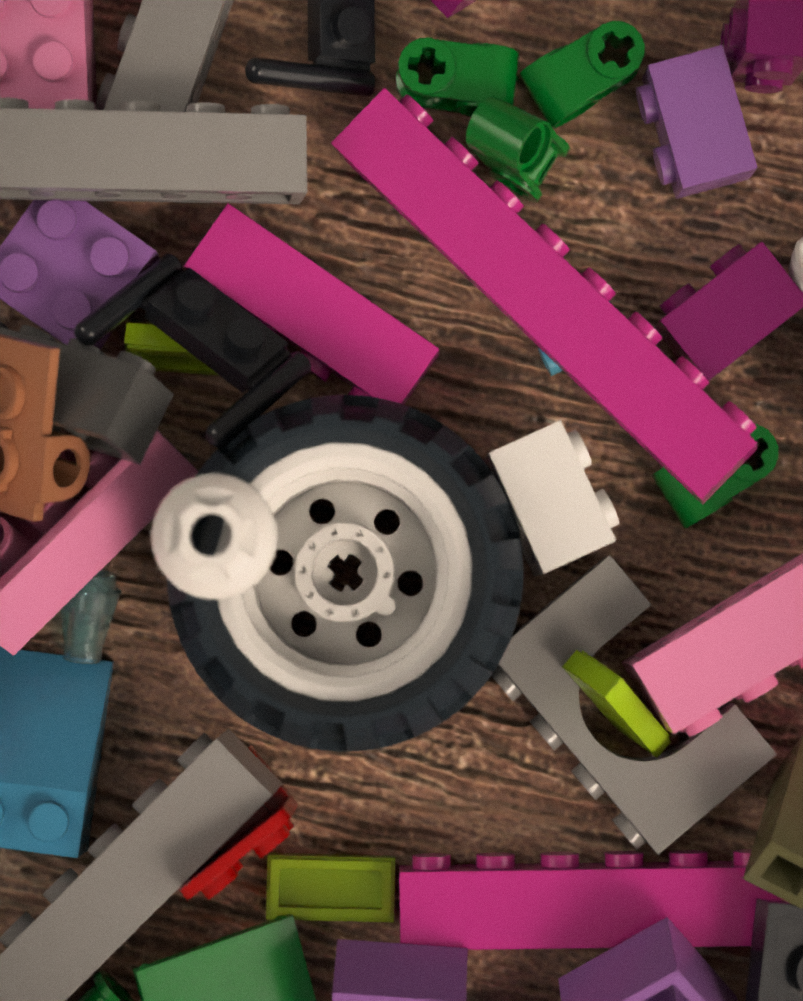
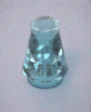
[60,569,121,664]

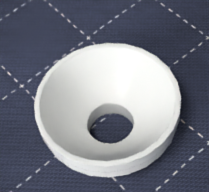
[151,473,278,599]

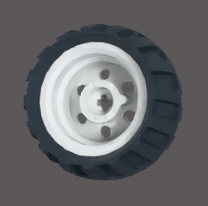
[167,395,523,752]

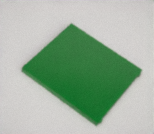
[133,914,316,1001]

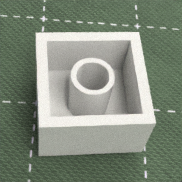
[483,420,619,577]

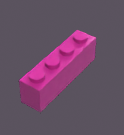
[184,203,439,405]

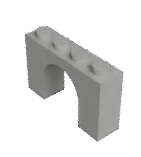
[491,555,777,855]

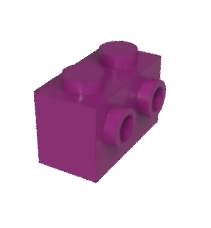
[720,0,803,93]
[654,241,803,381]

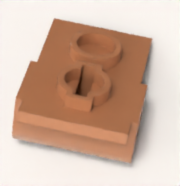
[0,334,90,522]

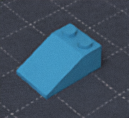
[0,647,114,858]

